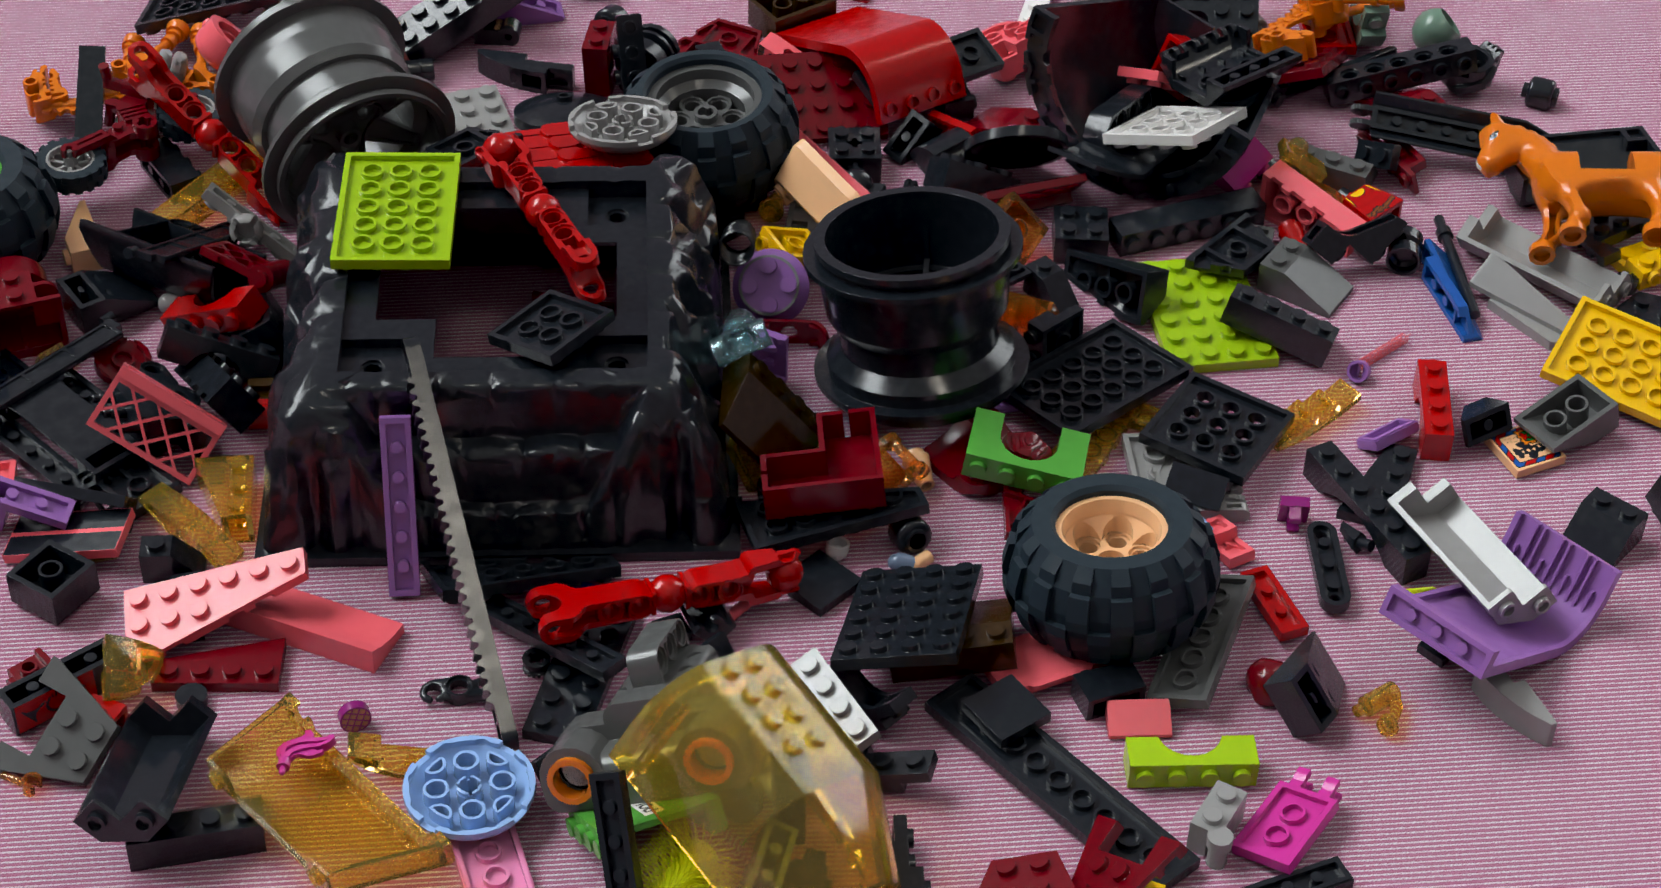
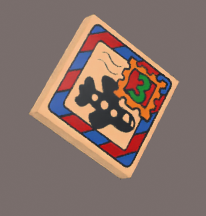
[1484,426,1566,479]

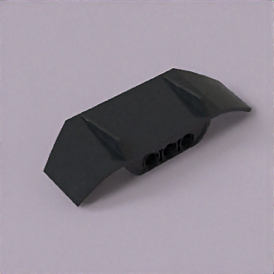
[1047,84,1218,180]

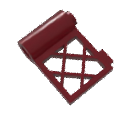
[199,240,290,293]

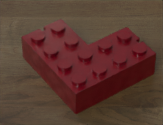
[760,407,887,520]

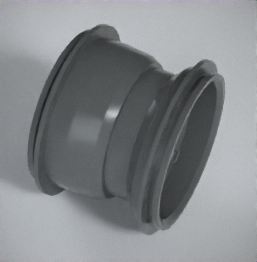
[214,0,456,226]

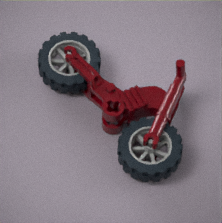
[35,62,222,196]

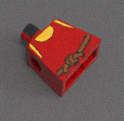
[1335,184,1403,222]

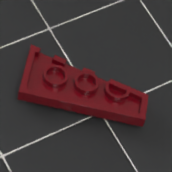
[150,638,287,692]

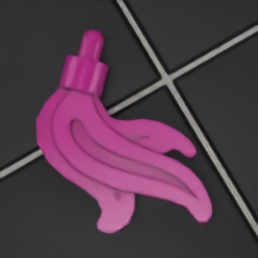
[276,730,336,776]

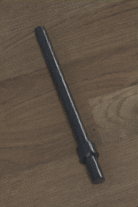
[1433,215,1480,319]

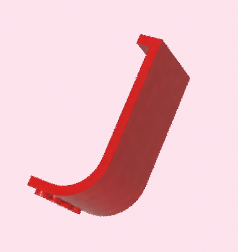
[775,6,967,125]

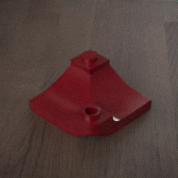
[923,408,1011,496]

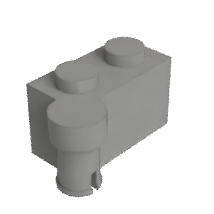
[1186,780,1248,870]

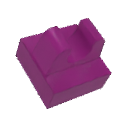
[1277,495,1310,532]

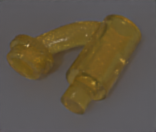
[1352,681,1403,737]

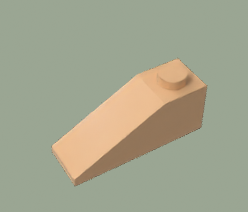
[62,200,103,273]

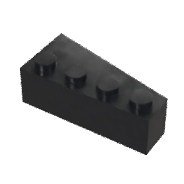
[174,353,265,434]

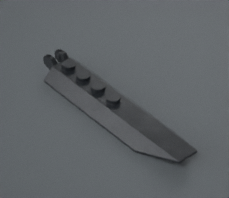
[1349,91,1549,158]

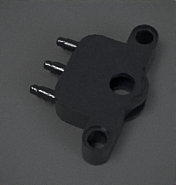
[90,361,212,457]

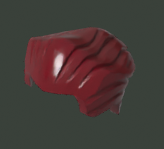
[1002,431,1052,460]

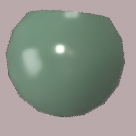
[1412,8,1461,48]

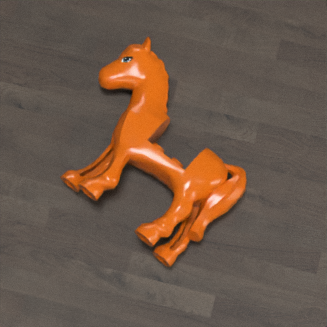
[1476,112,1661,265]

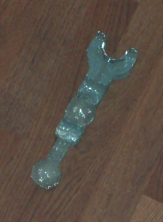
[708,308,773,368]

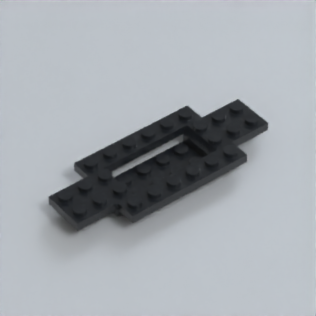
[0,348,182,521]

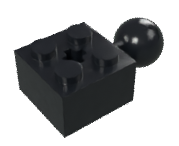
[827,126,882,191]

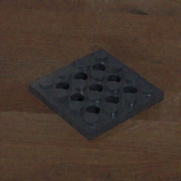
[1138,371,1295,486]

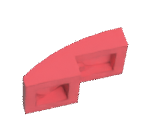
[1206,514,1255,569]

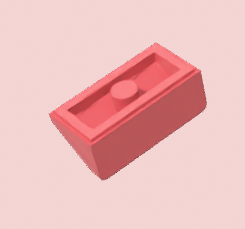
[1105,698,1172,739]

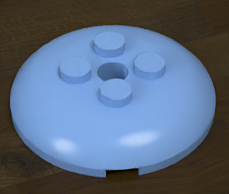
[402,735,536,841]

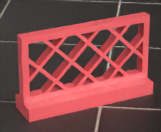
[86,362,228,486]

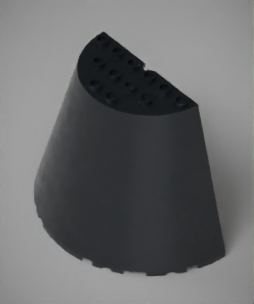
[1024,0,1281,201]

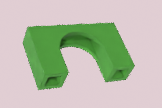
[961,407,1091,494]

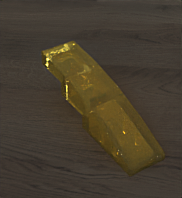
[1273,378,1361,452]
[138,482,245,568]

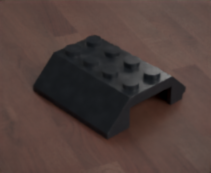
[1159,23,1303,107]

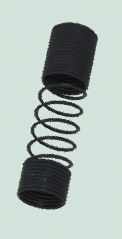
[718,218,756,267]

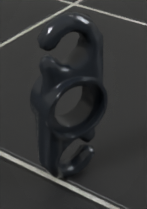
[419,674,486,706]

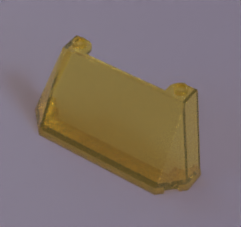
[205,692,456,888]

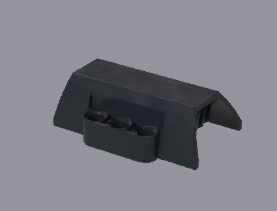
[79,208,267,305]

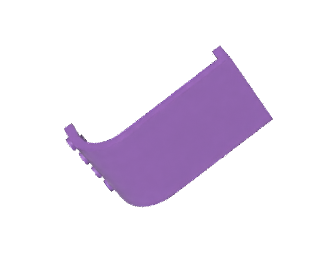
[1379,510,1623,680]

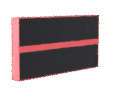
[2,508,136,564]

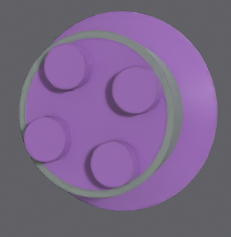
[732,248,810,322]

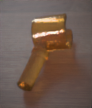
[0,771,42,798]

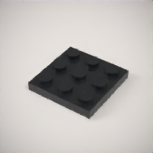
[487,289,616,366]

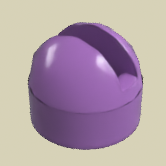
[1347,360,1371,383]

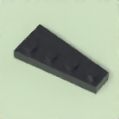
[1336,444,1418,525]

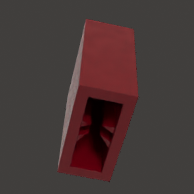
[581,19,617,98]

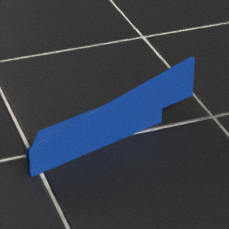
[1421,239,1483,343]

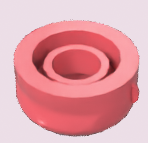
[195,15,241,71]

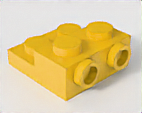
[755,226,811,268]
[1610,241,1661,291]

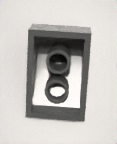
[1256,237,1354,319]
[1514,373,1619,453]

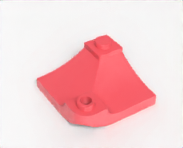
[981,17,1030,82]

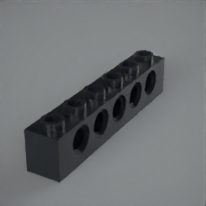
[1322,36,1478,107]

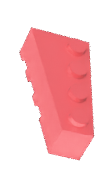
[1260,159,1367,258]

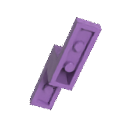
[0,476,76,531]

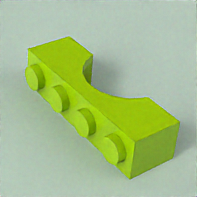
[1123,735,1260,788]

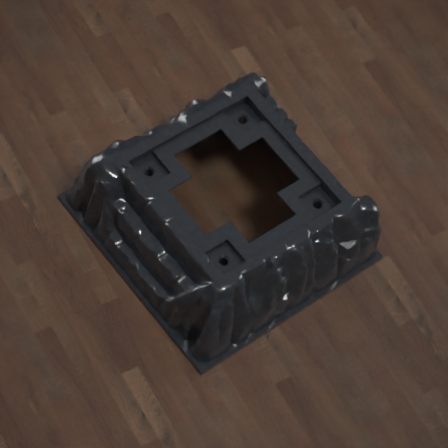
[254,152,741,568]

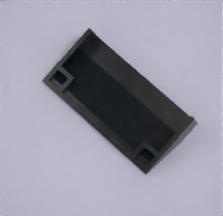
[1504,126,1661,207]

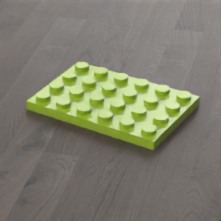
[330,152,461,270]
[1139,259,1280,373]

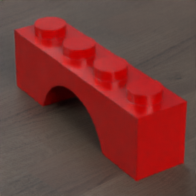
[159,285,269,333]
[1413,359,1455,462]

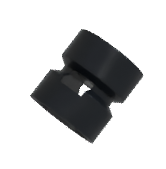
[1385,225,1424,276]

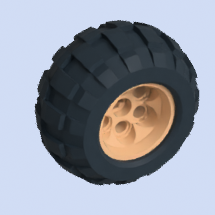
[1002,473,1221,665]

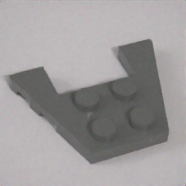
[0,656,122,786]

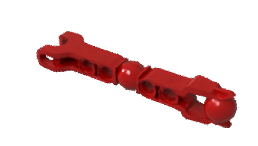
[127,41,288,228]
[475,132,607,304]
[525,547,804,645]

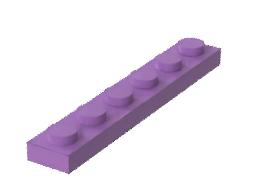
[379,414,421,597]

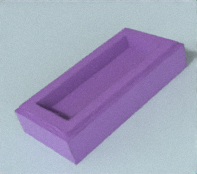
[1356,418,1420,452]

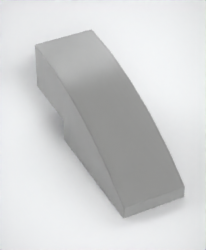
[1471,672,1557,747]

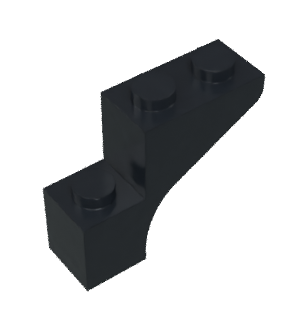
[1301,213,1408,265]

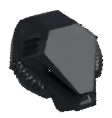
[1441,41,1504,95]

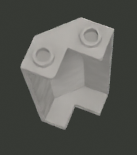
[1456,204,1632,308]
[1387,478,1557,625]

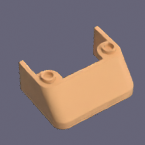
[773,139,861,224]

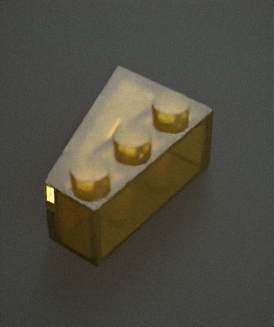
[194,455,258,544]

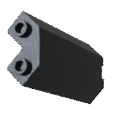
[73,695,218,842]

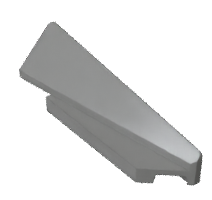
[1469,253,1570,351]

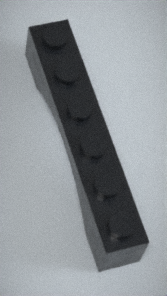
[1303,440,1431,586]

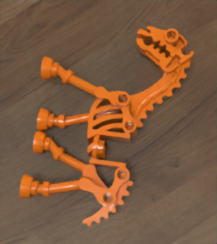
[1252,0,1405,61]
[22,19,217,123]

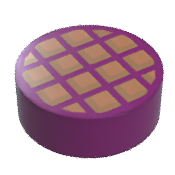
[337,700,372,733]

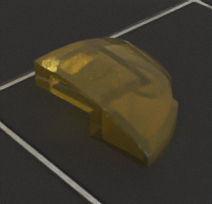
[101,634,164,701]

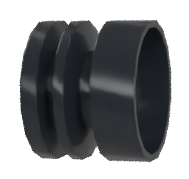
[615,23,680,70]

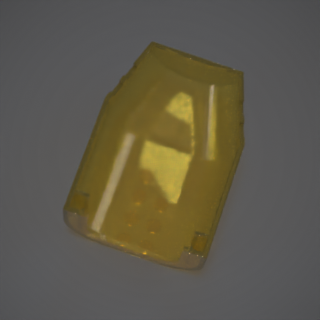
[609,644,901,888]

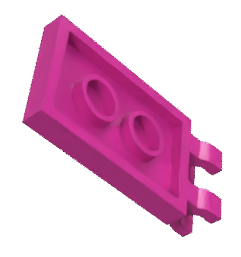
[1231,766,1342,875]

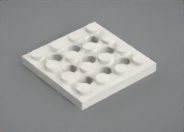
[1102,106,1248,150]

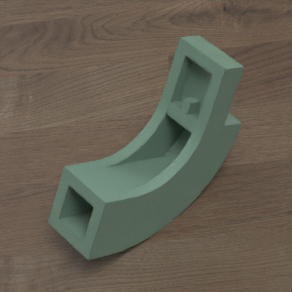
[1349,4,1390,46]

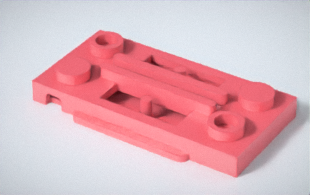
[984,633,1107,693]

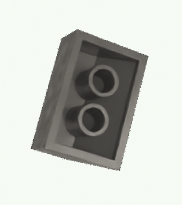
[1290,143,1378,196]

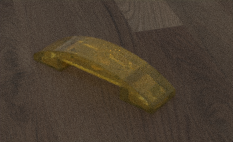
[347,731,428,779]

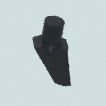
[1340,521,1375,554]

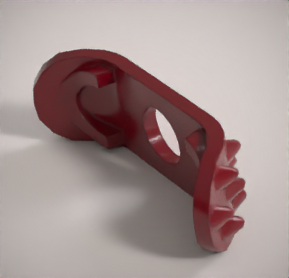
[747,319,830,349]

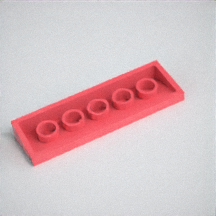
[224,588,404,674]

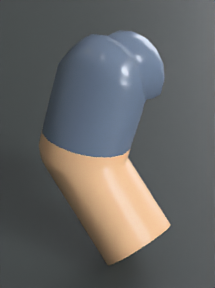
[888,550,934,569]

